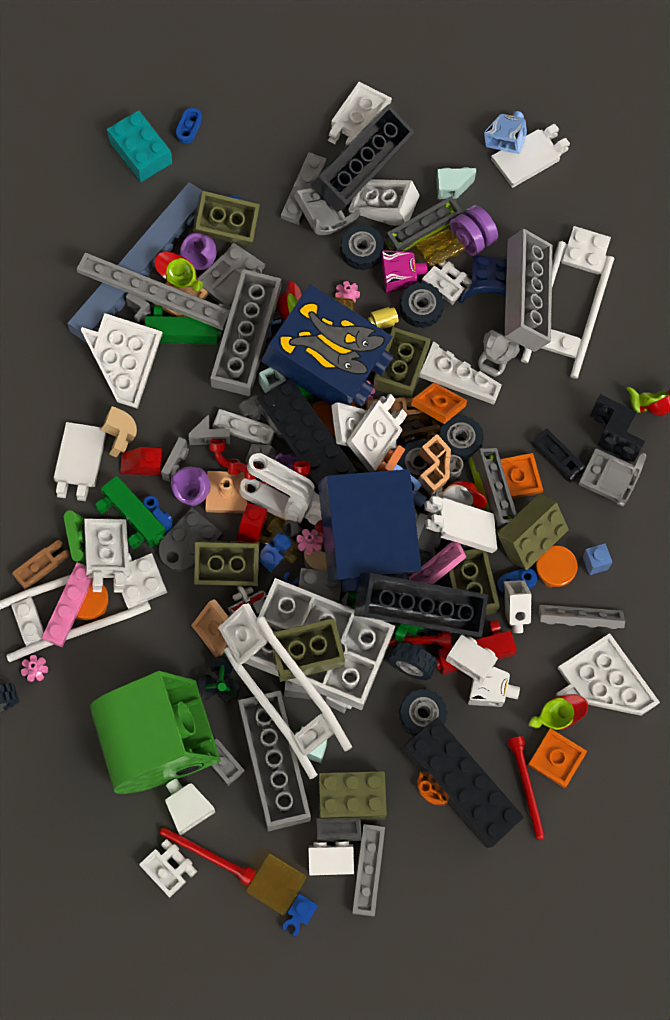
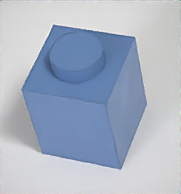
[582,544,613,575]

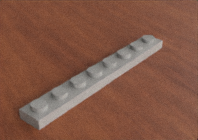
[77,253,230,330]

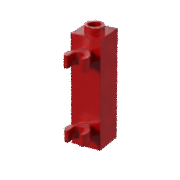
[435,620,517,675]

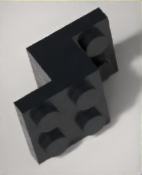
[590,394,645,462]

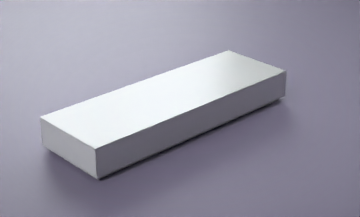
[212,409,275,446]

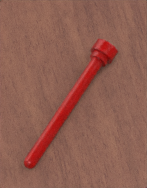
[389,631,452,648]
[507,736,544,840]
[159,827,257,887]

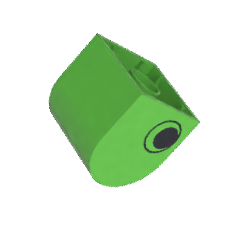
[90,671,221,794]

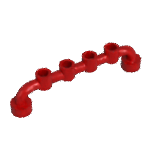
[209,439,310,484]

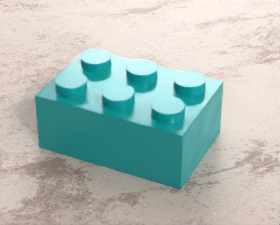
[107,110,172,182]

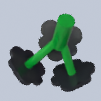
[197,657,241,702]

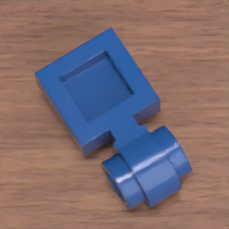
[142,496,173,534]
[259,532,293,572]

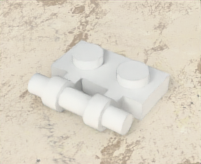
[422,259,471,305]
[139,839,197,898]

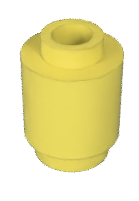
[368,307,399,329]

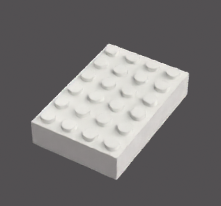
[245,578,395,710]

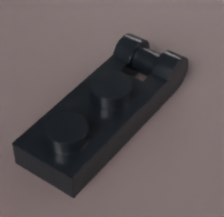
[532,428,586,483]

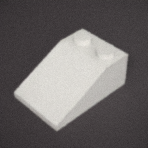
[348,179,420,226]

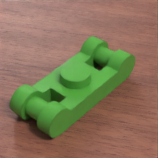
[64,510,86,566]

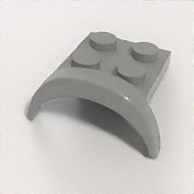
[294,188,362,235]
[197,255,262,310]
[579,449,646,507]

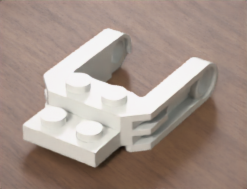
[239,453,322,525]

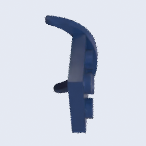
[460,256,507,303]

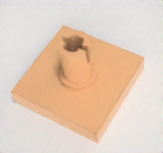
[205,471,248,514]
[191,599,232,658]

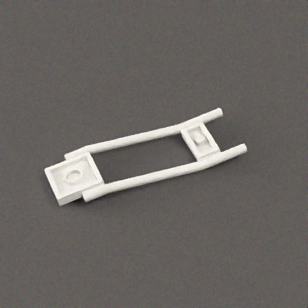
[521,226,614,379]
[0,553,167,662]
[218,603,352,779]

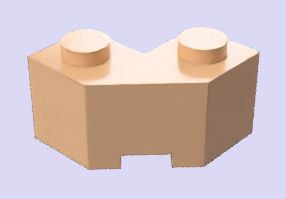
[418,434,451,496]

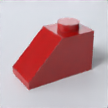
[120,447,163,476]
[236,503,267,542]

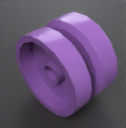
[450,204,498,256]

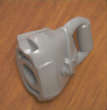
[478,329,520,377]

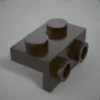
[398,413,440,444]

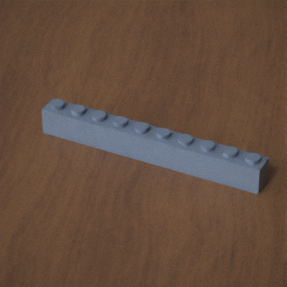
[68,182,202,344]

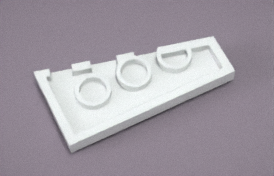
[419,341,502,405]

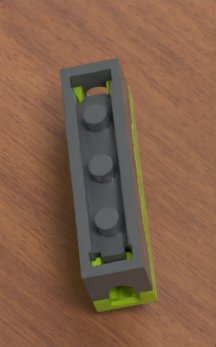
[384,196,462,252]
[468,448,517,533]

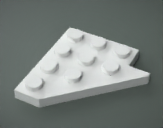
[81,313,163,409]
[555,633,660,716]

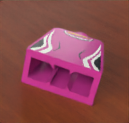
[381,251,427,293]

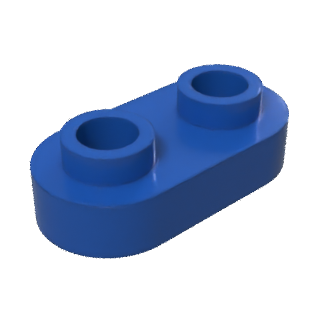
[176,108,202,144]
[496,568,537,596]

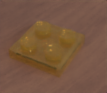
[246,854,307,916]

